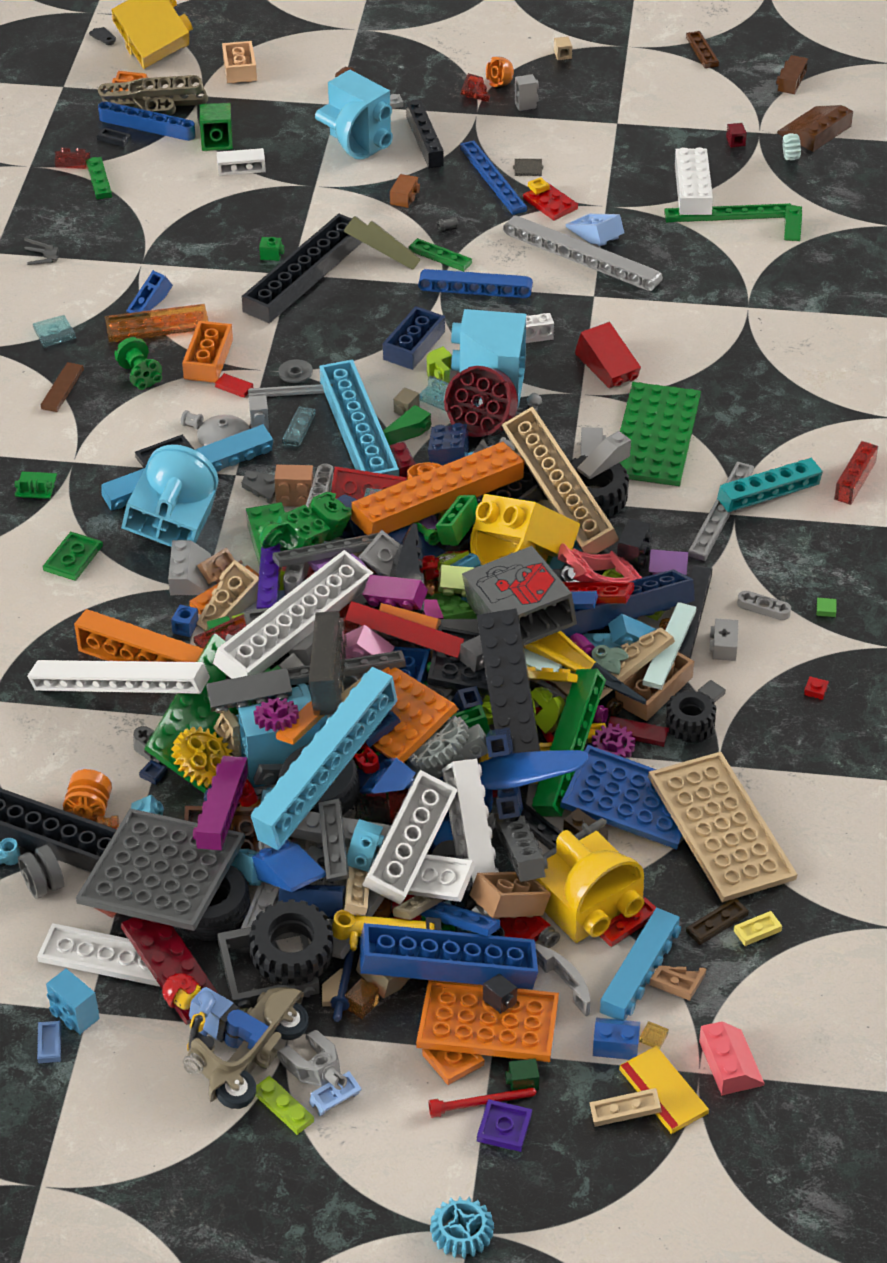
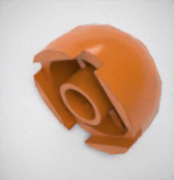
[486,56,514,87]

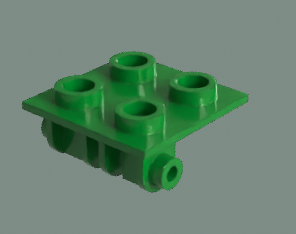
[15,472,57,499]

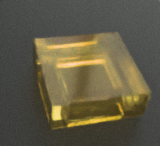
[639,1021,669,1049]

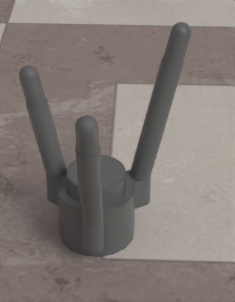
[24,238,59,265]

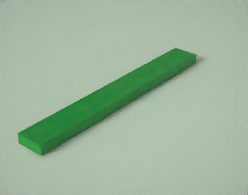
[664,203,792,223]

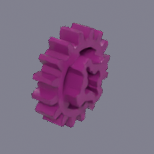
[254,698,299,732]
[592,723,635,758]

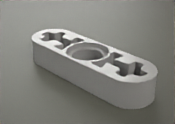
[737,591,791,620]

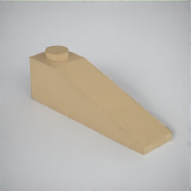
[196,560,259,631]

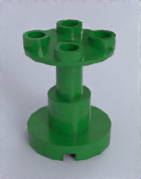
[114,337,162,390]

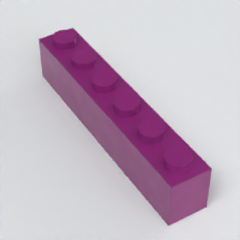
[193,756,249,850]

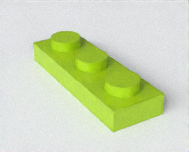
[255,1075,314,1135]

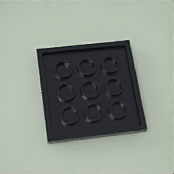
[427,626,489,695]

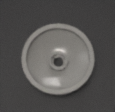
[197,415,250,446]

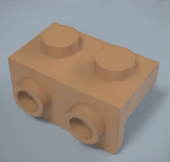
[197,547,243,584]

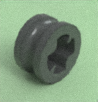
[539,926,560,948]

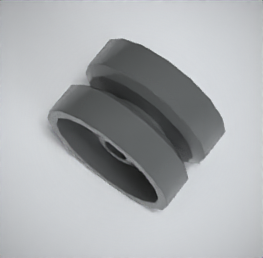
[18,845,65,899]

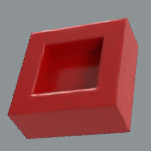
[804,676,829,700]

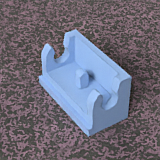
[309,1071,362,1116]

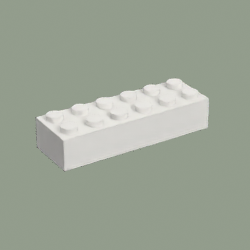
[675,147,713,215]
[442,759,499,886]
[362,770,458,905]

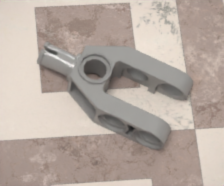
[277,1030,347,1090]

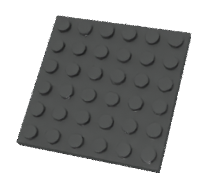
[76,808,245,931]

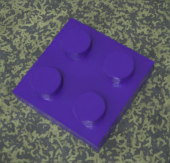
[477,1099,532,1152]

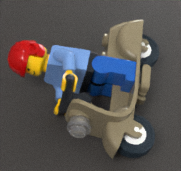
[162,973,308,1109]

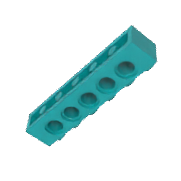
[717,457,823,513]

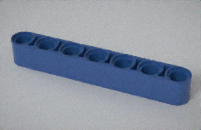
[98,102,196,141]
[418,269,533,298]

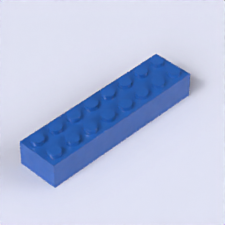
[359,923,538,990]

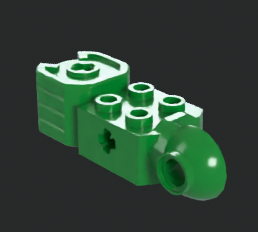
[258,492,352,550]

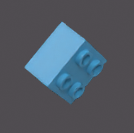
[46,968,100,1035]

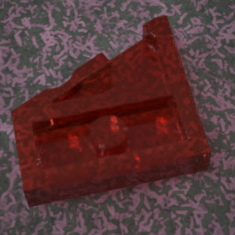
[461,73,490,102]

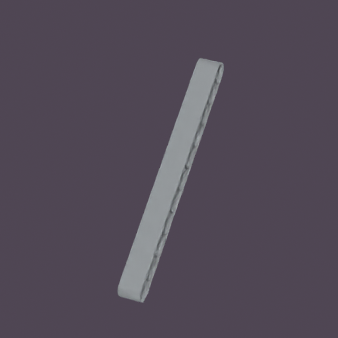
[503,215,663,291]
[283,464,334,596]

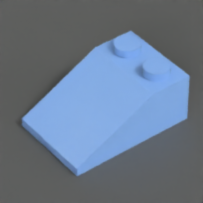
[565,213,624,246]

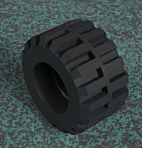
[665,690,717,742]

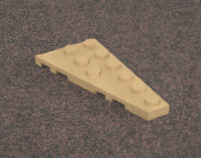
[549,628,675,699]

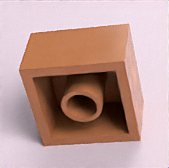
[274,465,314,507]

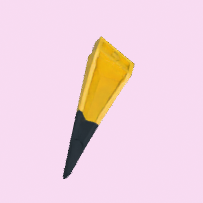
[524,631,646,705]

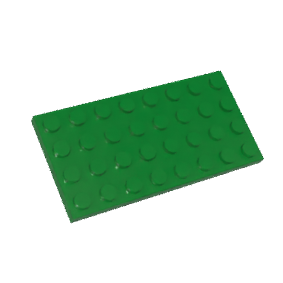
[619,382,701,487]
[144,634,263,793]

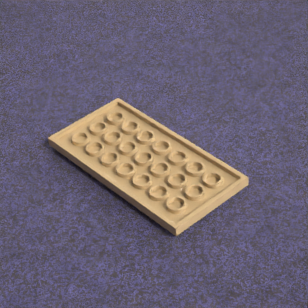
[648,752,798,902]

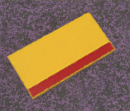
[619,1046,709,1134]

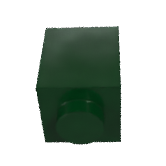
[505,1058,539,1091]

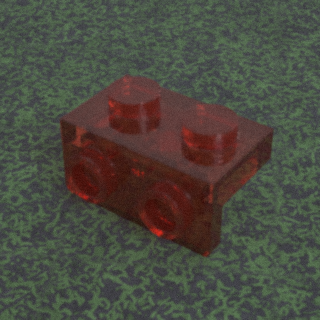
[55,148,90,169]

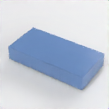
[37,1021,61,1063]

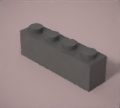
[207,668,292,713]

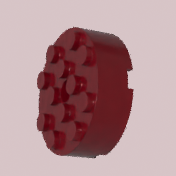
[444,366,518,438]

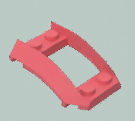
[558,543,642,582]

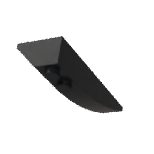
[390,523,424,614]

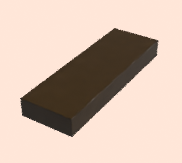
[686,898,749,945]

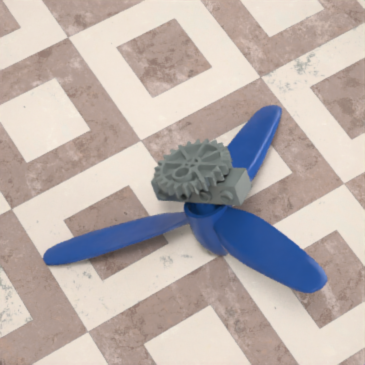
[376,716,589,853]

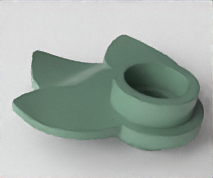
[592,645,629,674]

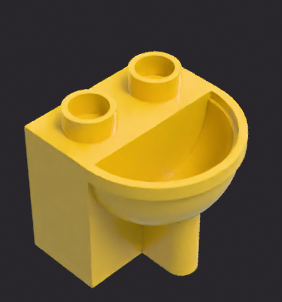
[111,0,193,69]
[470,494,580,565]
[536,830,644,943]

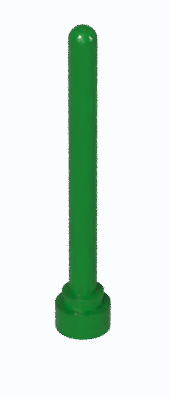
[410,521,440,545]

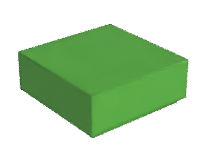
[817,598,836,617]

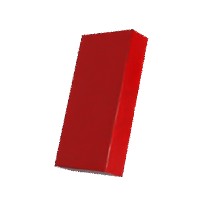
[215,373,254,398]

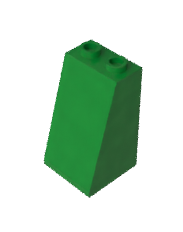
[200,103,233,151]

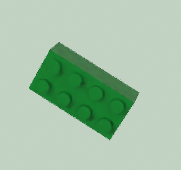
[246,502,288,570]

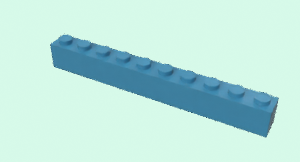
[102,424,273,511]

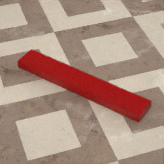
[345,601,465,658]

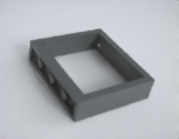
[218,927,319,1009]

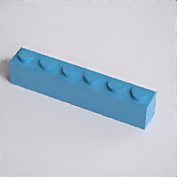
[600,907,681,1020]

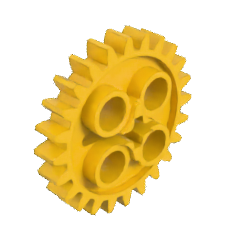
[171,727,233,788]

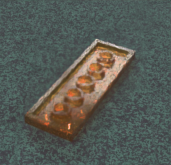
[105,304,209,342]

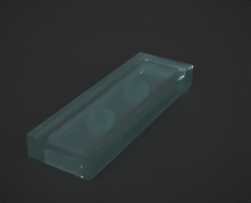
[282,406,316,447]

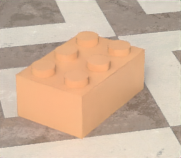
[222,41,257,84]

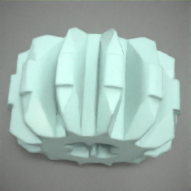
[783,133,801,161]

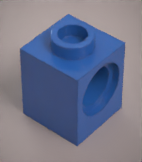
[171,605,199,637]

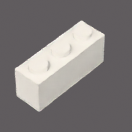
[217,148,266,176]

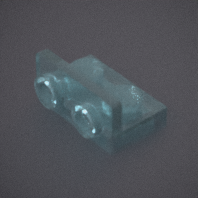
[419,376,449,411]

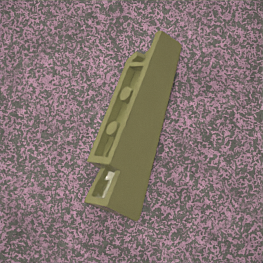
[344,216,421,269]

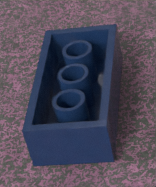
[382,306,445,370]

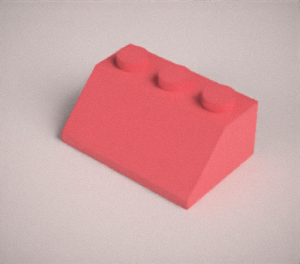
[699,1021,764,1096]

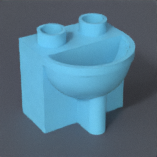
[315,70,393,159]
[121,445,218,547]
[235,683,328,788]

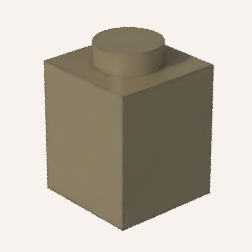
[393,387,420,415]

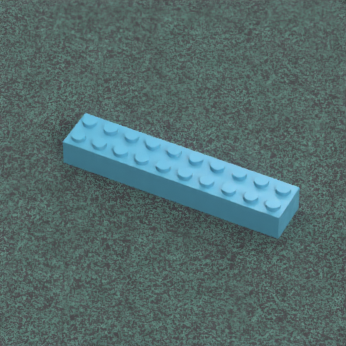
[319,360,399,476]
[251,667,398,850]

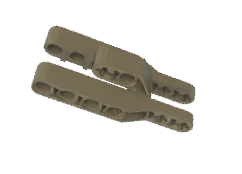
[98,75,208,116]

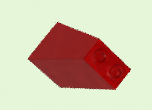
[575,321,641,388]

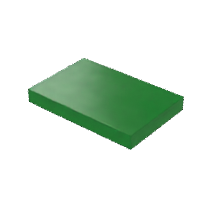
[43,531,103,581]

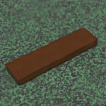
[686,31,719,68]
[40,362,84,412]

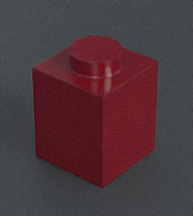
[726,123,747,147]

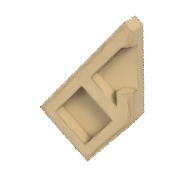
[322,969,343,1006]

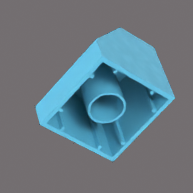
[451,309,527,408]

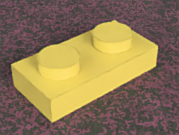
[734,911,782,946]

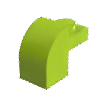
[426,346,452,385]
[531,687,565,734]

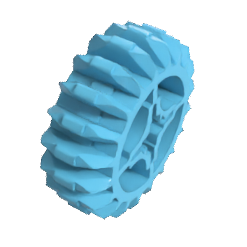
[430,1196,494,1259]

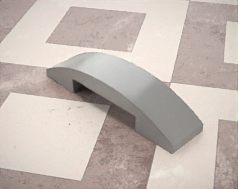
[535,944,590,1016]

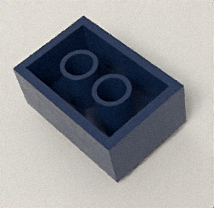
[428,423,470,466]

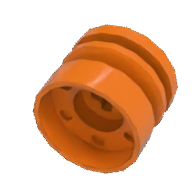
[63,769,112,822]

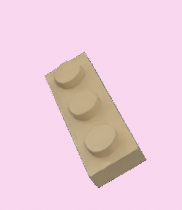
[590,1088,662,1127]

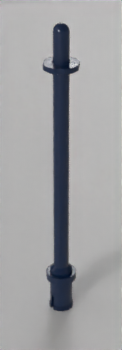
[330,949,356,1022]

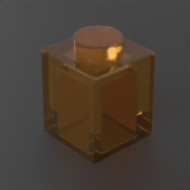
[345,978,379,1019]

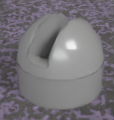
[527,393,542,407]

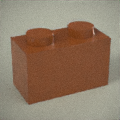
[390,174,420,208]

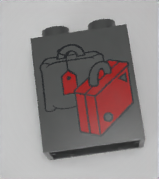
[462,546,577,645]

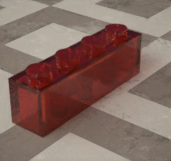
[834,441,878,505]

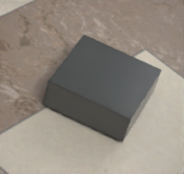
[698,680,726,702]

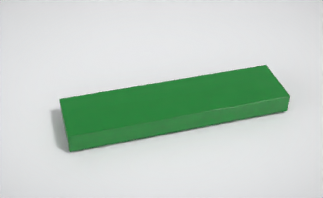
[408,238,472,272]

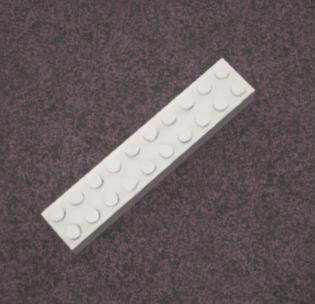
[213,550,373,679]

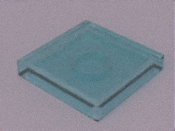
[32,315,76,347]

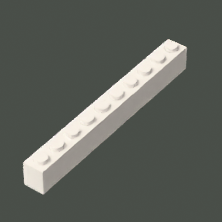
[27,660,210,694]

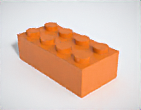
[182,321,233,382]

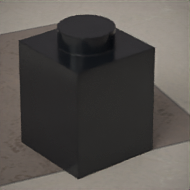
[483,974,517,1013]

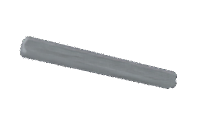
[248,384,333,397]

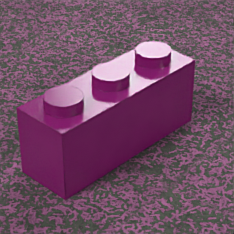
[362,575,428,611]

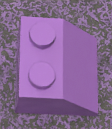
[649,549,688,575]

